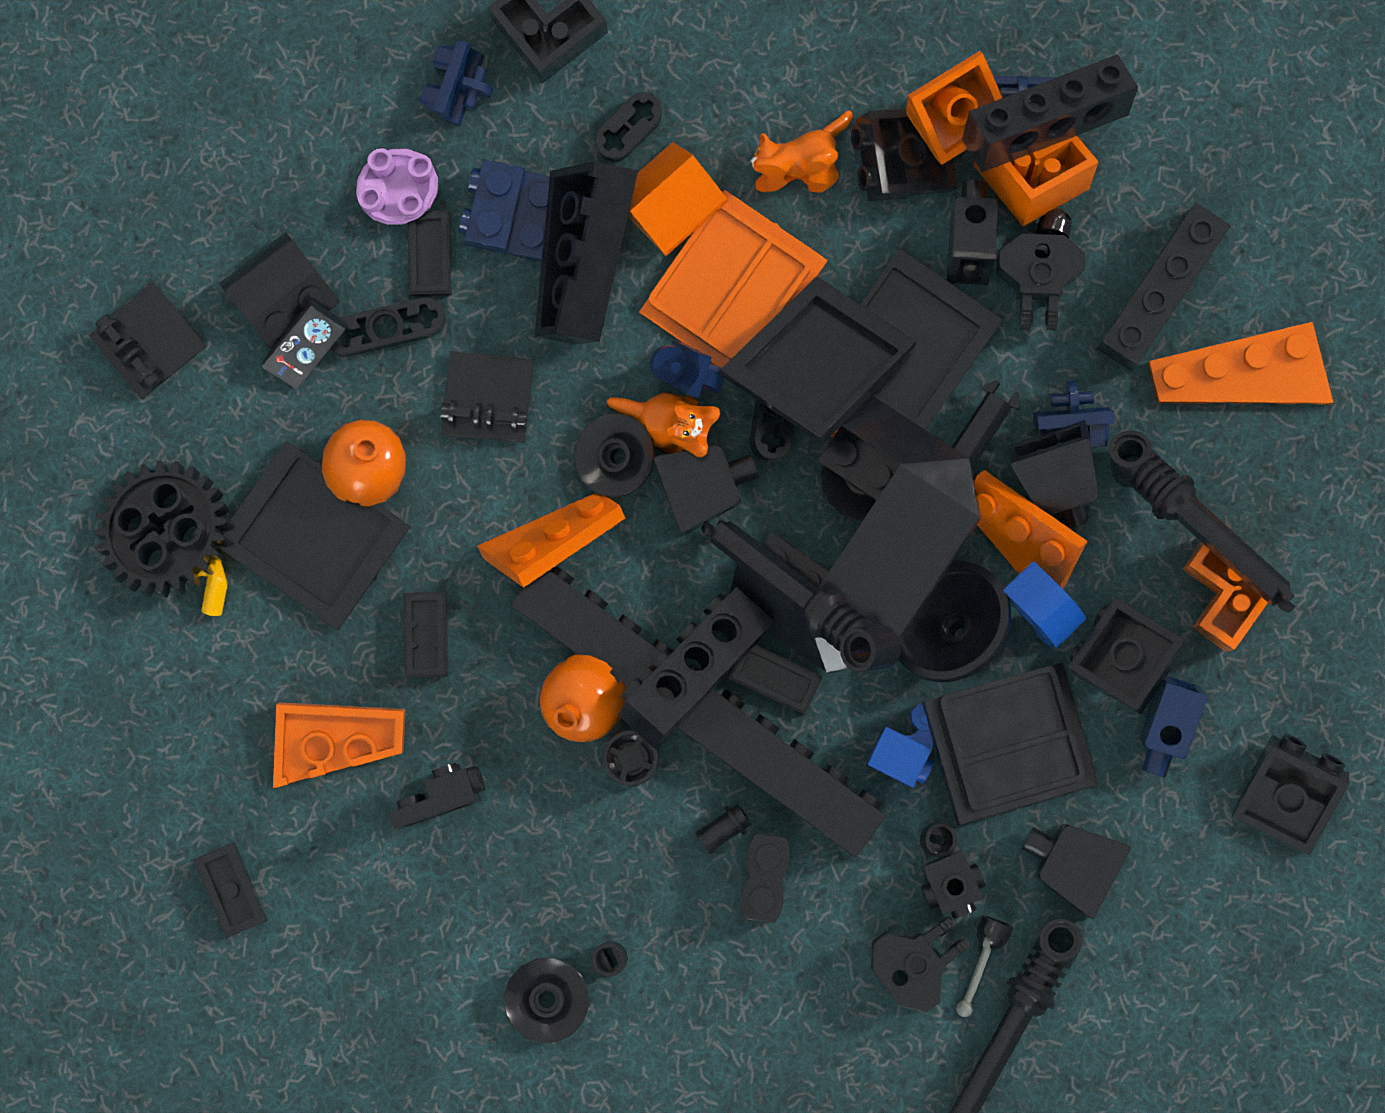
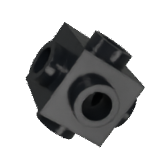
[921,850,986,919]

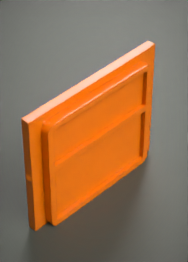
[639,190,828,367]

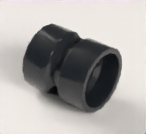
[603,730,659,787]

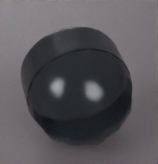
[1036,208,1072,239]
[920,822,957,857]
[591,941,628,977]

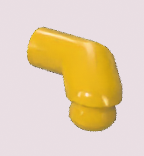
[198,559,227,616]

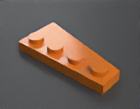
[1147,322,1333,405]

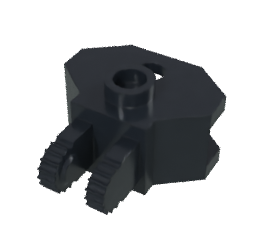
[996,234,1085,331]
[871,916,971,1013]

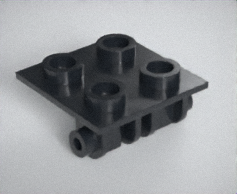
[89,282,207,400]
[441,351,534,443]

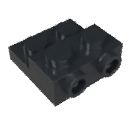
[851,109,957,201]
[1068,597,1188,715]
[1232,734,1350,855]
[389,763,486,829]

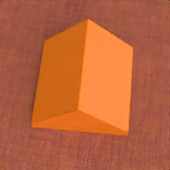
[906,51,1003,165]
[628,142,728,256]

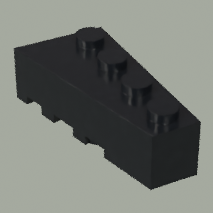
[534,161,638,344]

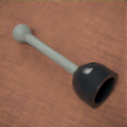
[956,915,1014,1017]

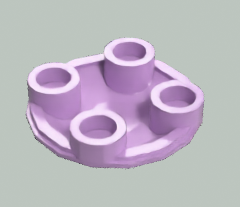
[356,148,438,225]

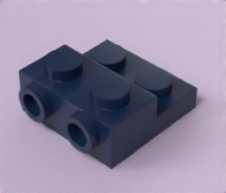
[459,159,550,262]

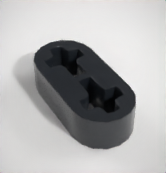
[595,92,662,162]

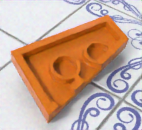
[973,470,1088,589]
[477,493,625,588]
[273,702,405,788]

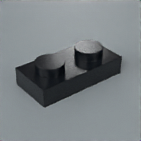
[194,842,268,938]

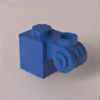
[866,703,935,788]

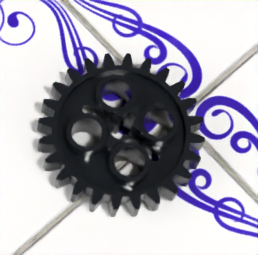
[94,460,232,598]

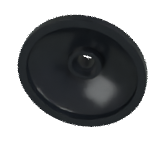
[898,561,1012,682]

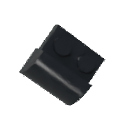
[219,232,340,350]

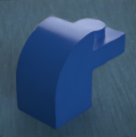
[1003,561,1086,648]

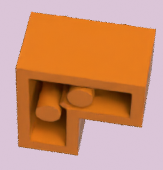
[973,136,1098,226]
[1182,542,1268,652]

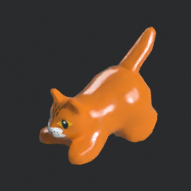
[751,110,853,193]
[606,392,720,458]

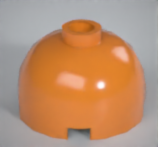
[322,419,406,507]
[539,654,626,742]

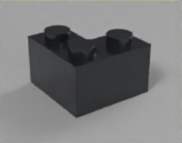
[488,0,608,84]

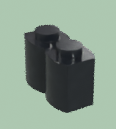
[740,833,790,923]

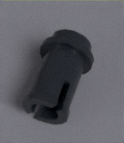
[695,804,752,854]

